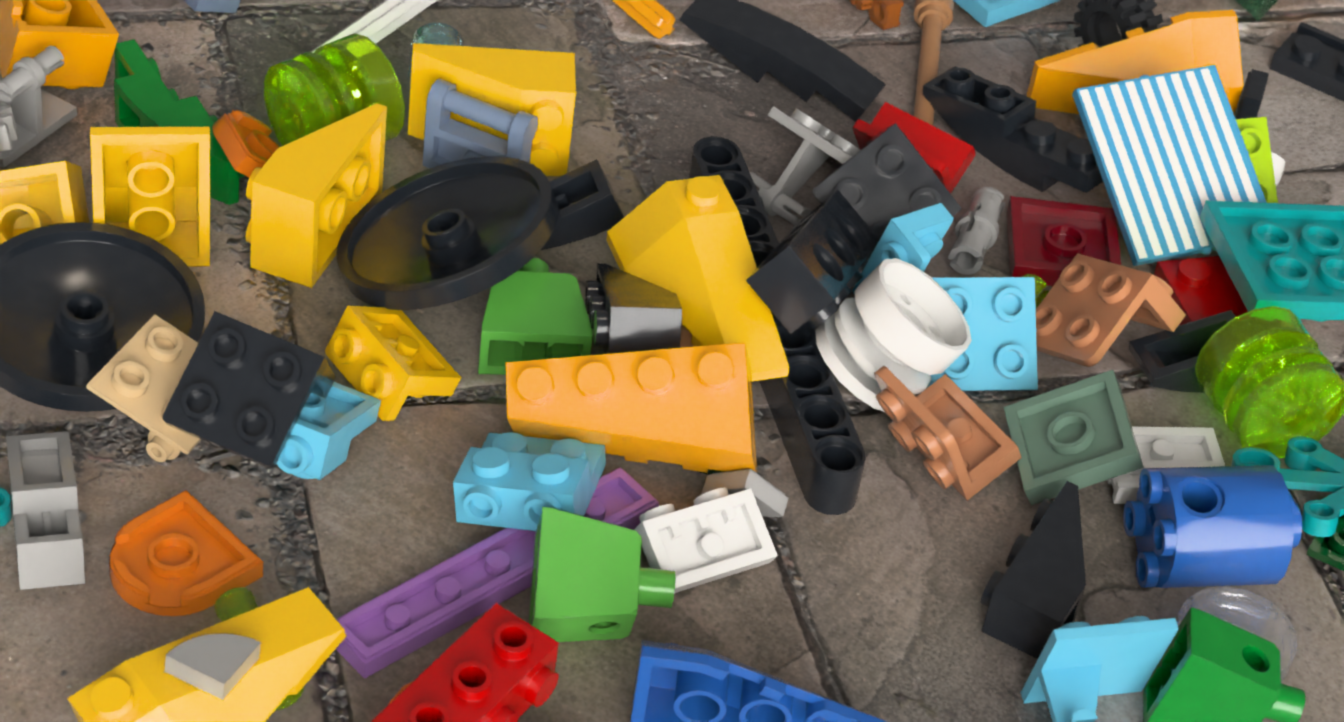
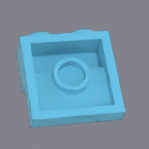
[277,382,381,480]
[453,432,606,531]

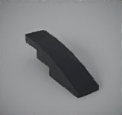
[679,0,886,122]

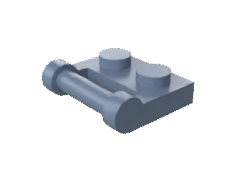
[422,79,538,168]

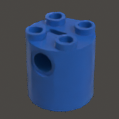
[1123,465,1302,588]

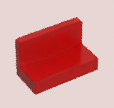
[852,102,976,194]

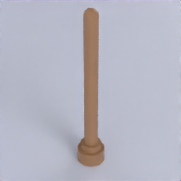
[913,0,954,125]

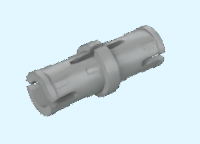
[948,187,1005,275]

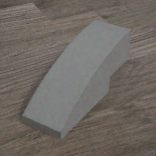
[6,431,86,590]

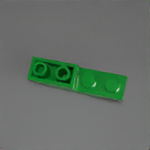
[114,39,245,205]

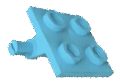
[926,277,1038,391]
[1021,616,1179,722]

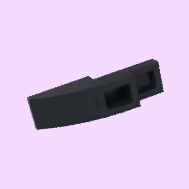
[923,66,1103,193]

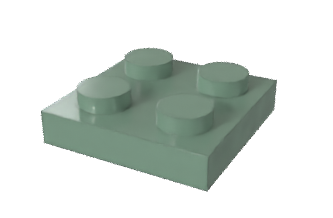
[1003,370,1144,505]

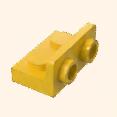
[325,305,462,421]

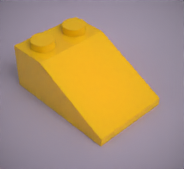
[408,43,576,177]
[245,103,387,288]
[90,127,210,267]

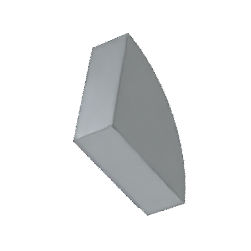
[702,468,789,517]
[164,634,261,700]

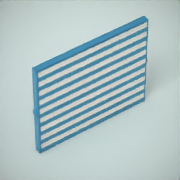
[1072,65,1267,266]

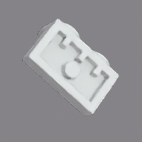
[634,487,778,593]

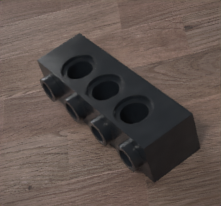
[746,190,880,334]

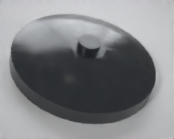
[336,156,558,310]
[0,222,205,412]

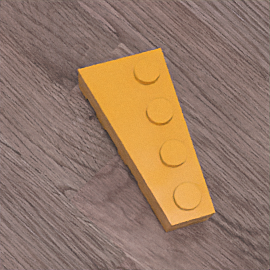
[0,0,119,89]

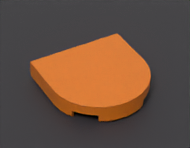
[212,110,280,178]
[109,490,263,616]

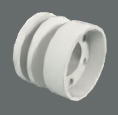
[815,258,972,412]

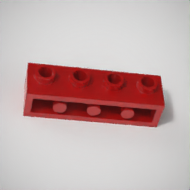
[371,603,559,722]

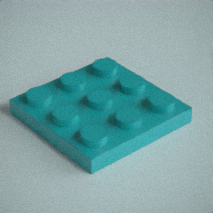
[1200,201,1344,322]

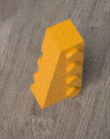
[506,342,757,473]

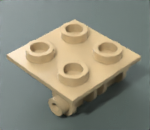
[86,315,201,462]

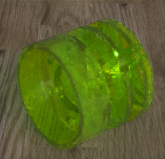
[264,33,405,146]
[1195,306,1344,459]

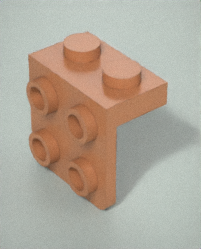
[1036,254,1186,367]
[874,366,1022,501]

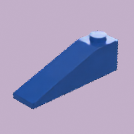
[630,640,887,722]

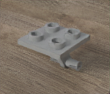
[0,46,77,168]
[750,106,861,226]

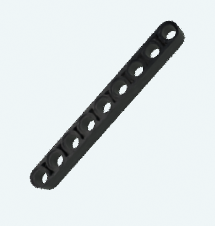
[689,136,866,515]

